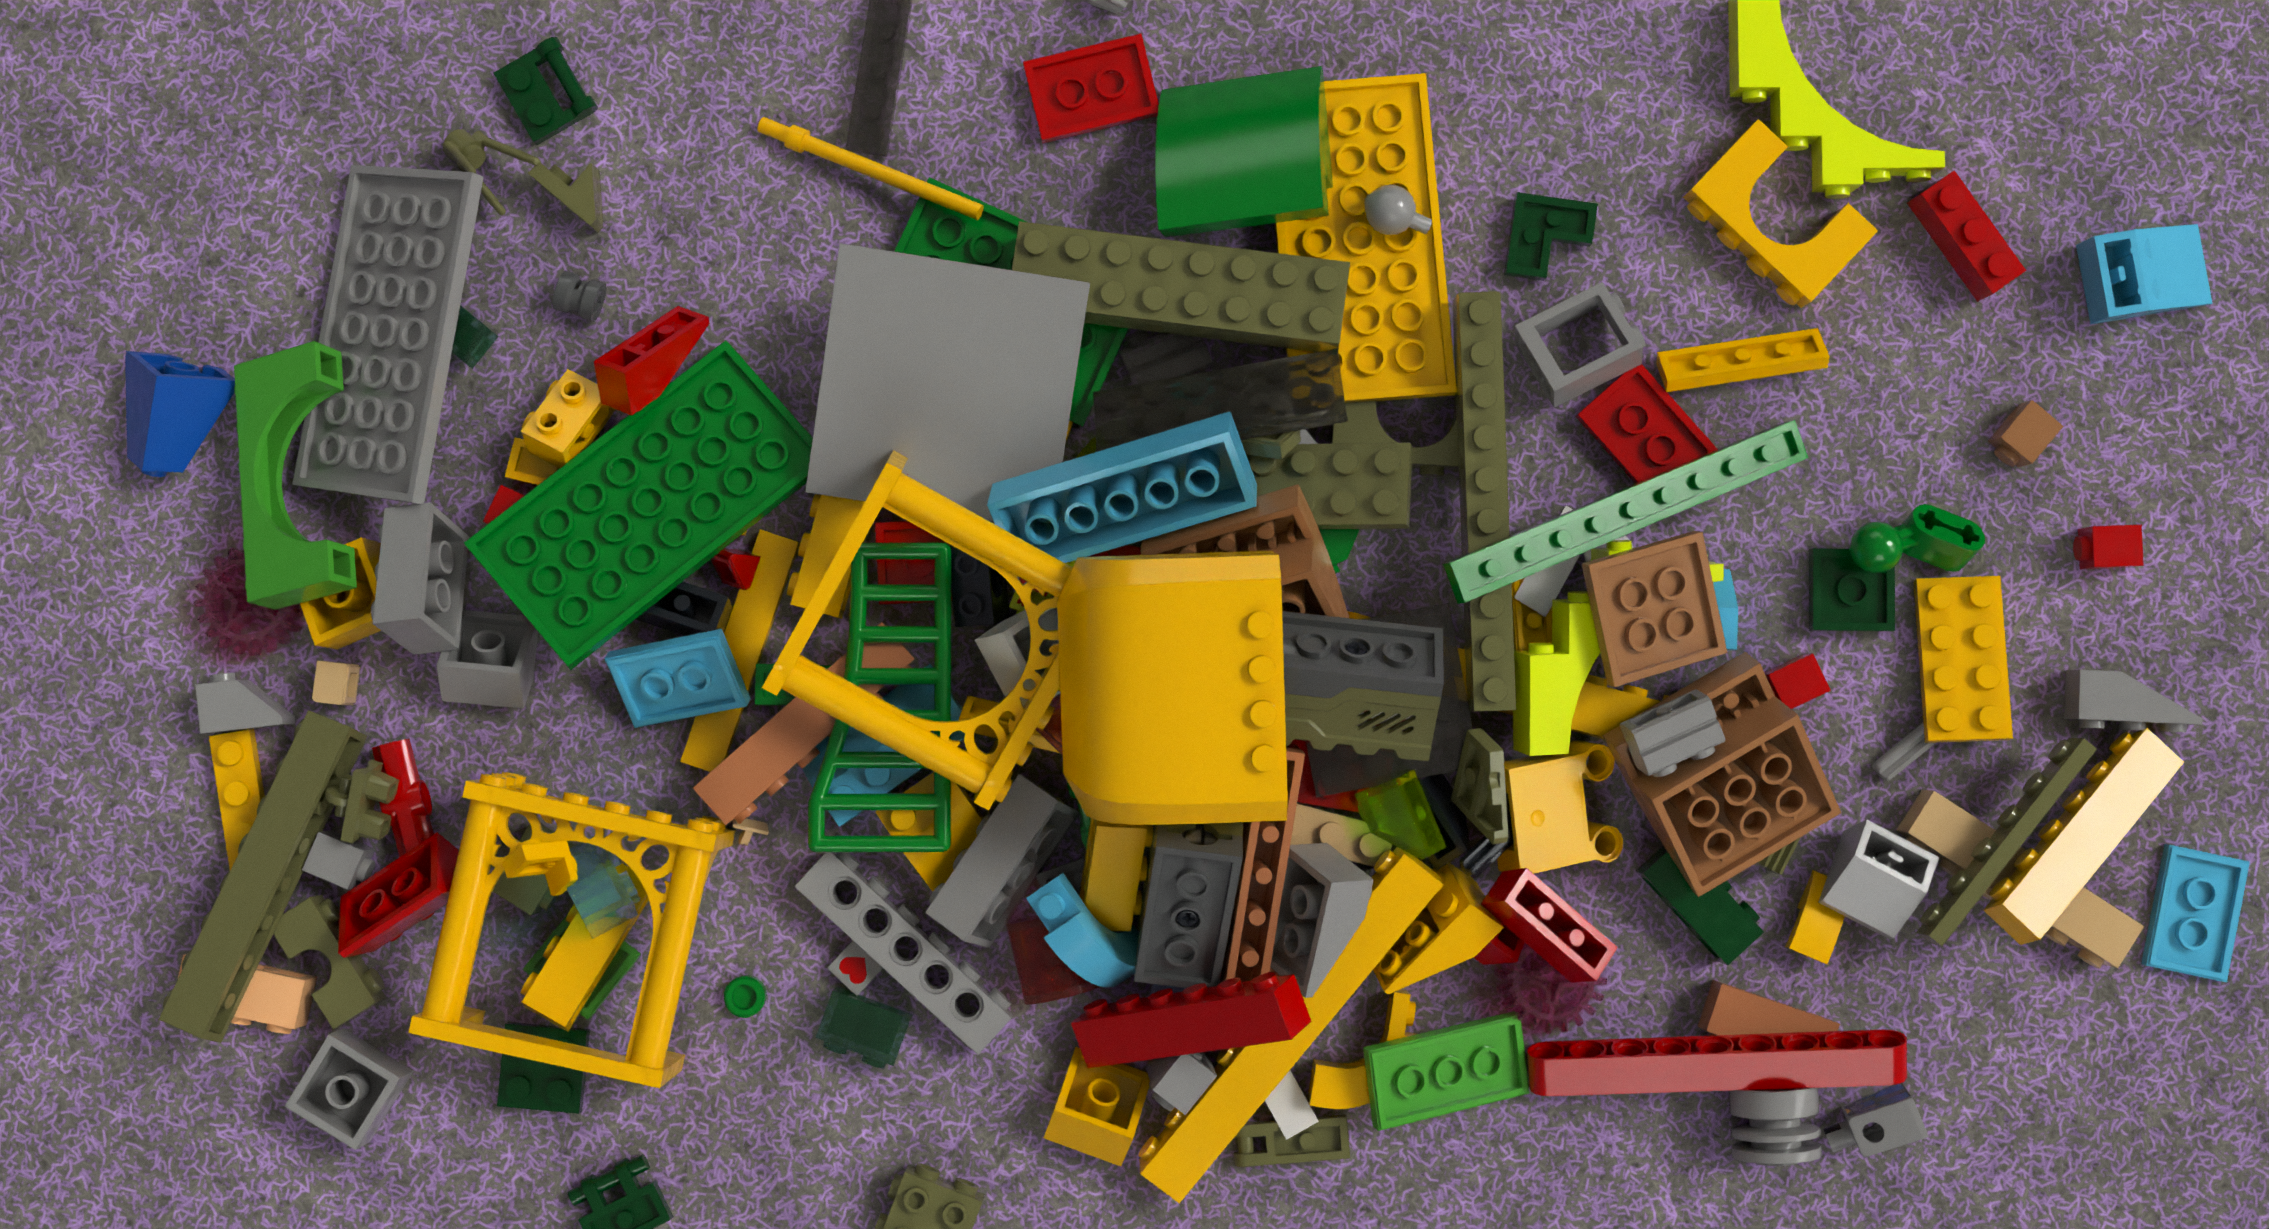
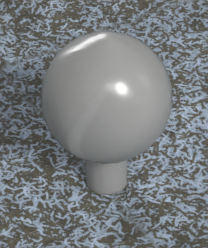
[1364,185,1432,235]

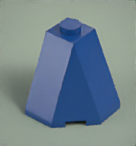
[125,351,235,477]

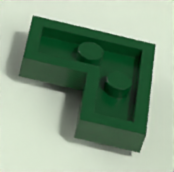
[1504,192,1598,281]

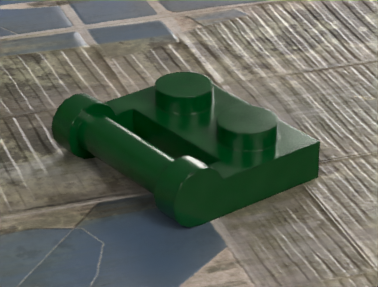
[493,37,598,145]

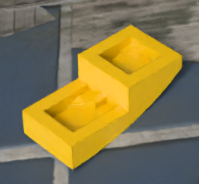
[1785,870,1845,964]

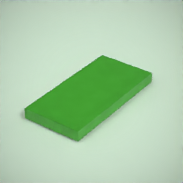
[1363,1011,1530,1131]

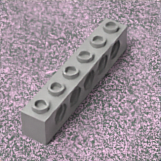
[794,852,1013,1055]

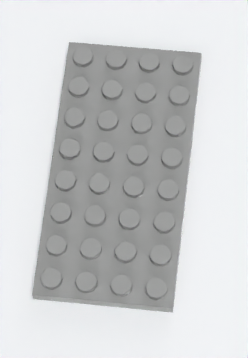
[292,165,484,504]

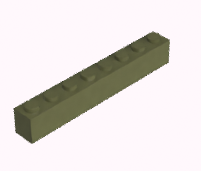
[158,710,368,1043]

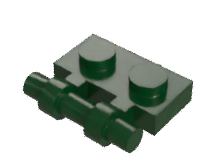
[568,1154,674,1229]

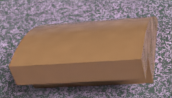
[1140,484,1349,618]
[1602,652,1841,897]

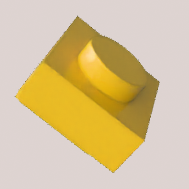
[503,839,578,896]

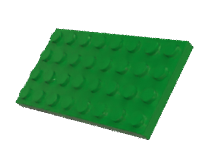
[464,340,813,670]

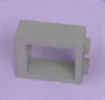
[1515,282,1646,408]

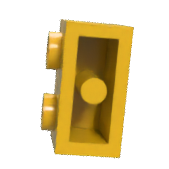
[521,369,615,468]

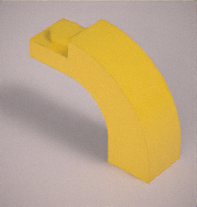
[1307,989,1416,1109]

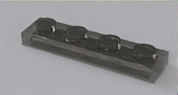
[846,0,913,157]

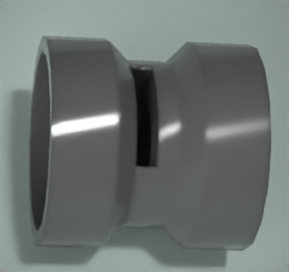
[552,270,607,322]

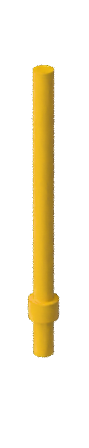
[757,117,984,220]

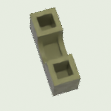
[273,894,387,1030]

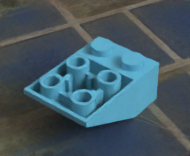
[2076,224,2213,325]

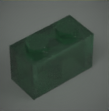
[815,986,914,1069]

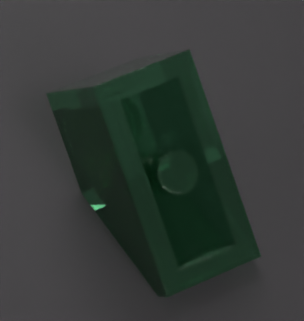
[452,304,499,369]

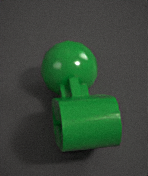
[1849,504,1985,573]

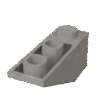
[2064,669,2203,733]

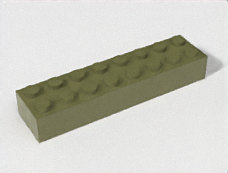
[1012,221,1350,355]

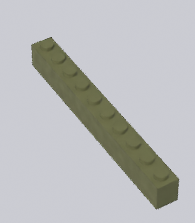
[1452,291,1516,712]

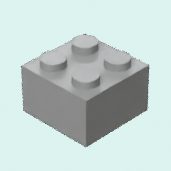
[284,1028,414,1150]

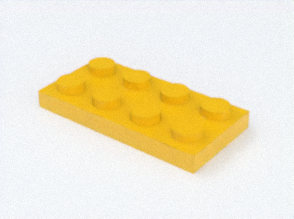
[1914,576,2013,743]

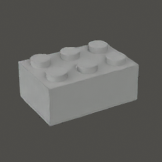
[371,502,469,655]

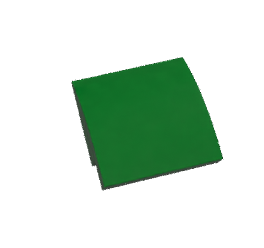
[1155,66,1333,238]

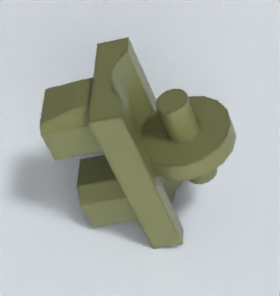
[325,759,399,844]

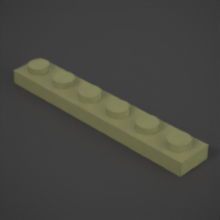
[1916,738,2097,946]

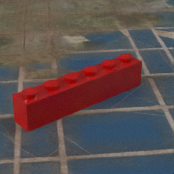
[1071,972,1312,1068]

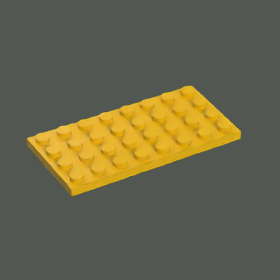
[1275,73,1457,408]

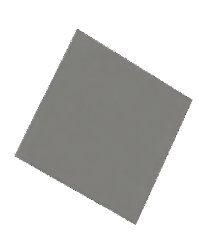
[805,243,1090,521]

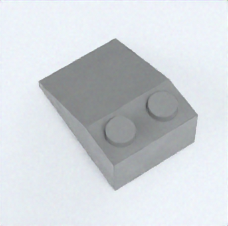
[1270,843,1374,998]

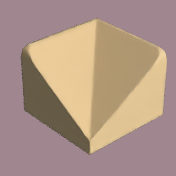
[312,660,360,705]

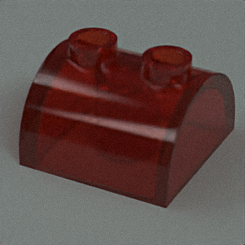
[1006,915,1100,1005]

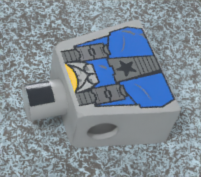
[1823,1083,1929,1157]

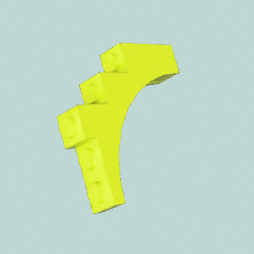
[1728,0,1945,199]
[1513,540,1724,756]

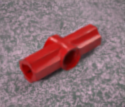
[372,739,434,857]

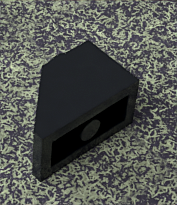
[1391,771,1471,871]

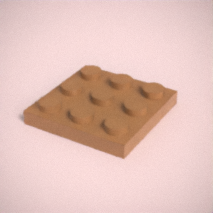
[1582,531,1727,687]

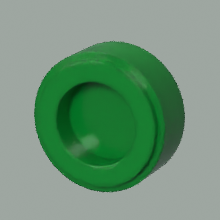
[724,975,767,1018]

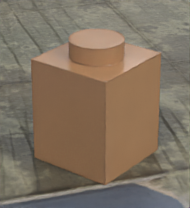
[1988,400,2064,467]

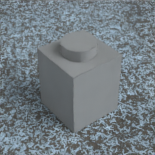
[302,830,375,890]

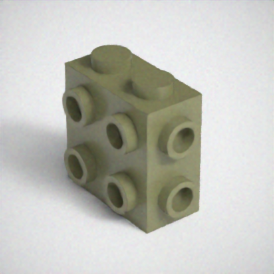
[875,1163,985,1229]

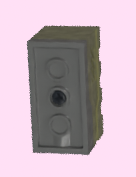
[1282,611,1444,761]
[1134,822,1243,988]

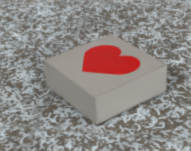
[827,941,883,996]

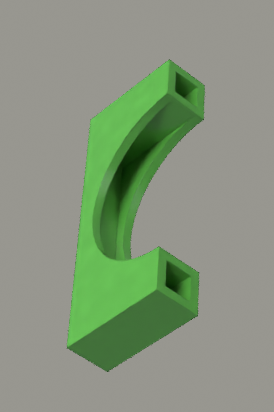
[234,341,357,610]

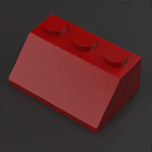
[338,832,459,958]

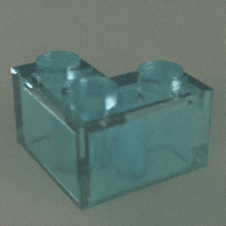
[566,837,640,939]

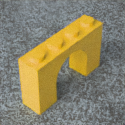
[1683,119,1878,308]

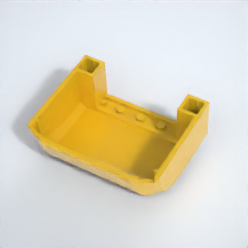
[1057,551,1288,825]

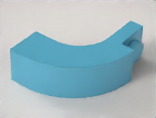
[1026,873,1139,988]

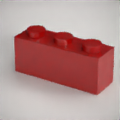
[1907,170,2027,302]
[1481,868,1618,983]

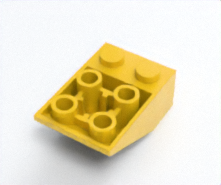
[1373,863,1504,994]

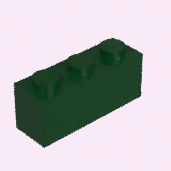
[1636,845,1764,966]

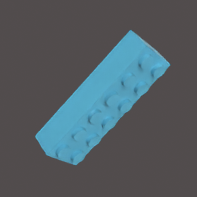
[987,411,1257,563]

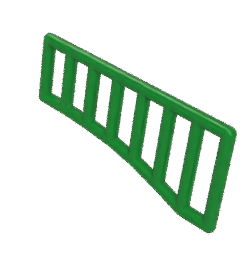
[808,543,951,852]

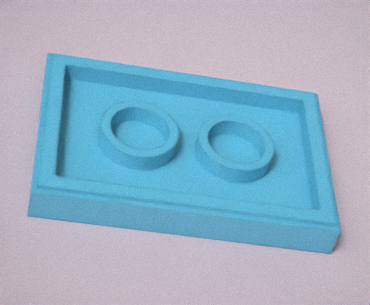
[604,629,751,728]
[2141,844,2250,982]

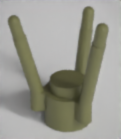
[443,129,540,216]

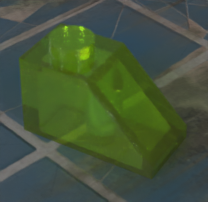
[1355,770,1446,860]

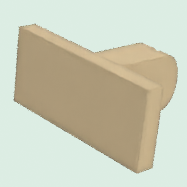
[731,818,769,846]

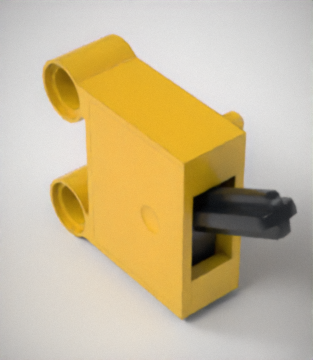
[1459,740,1623,879]

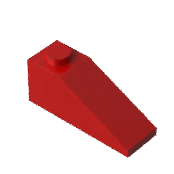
[593,306,710,415]

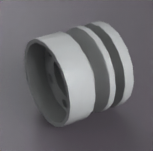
[1728,1088,1822,1166]

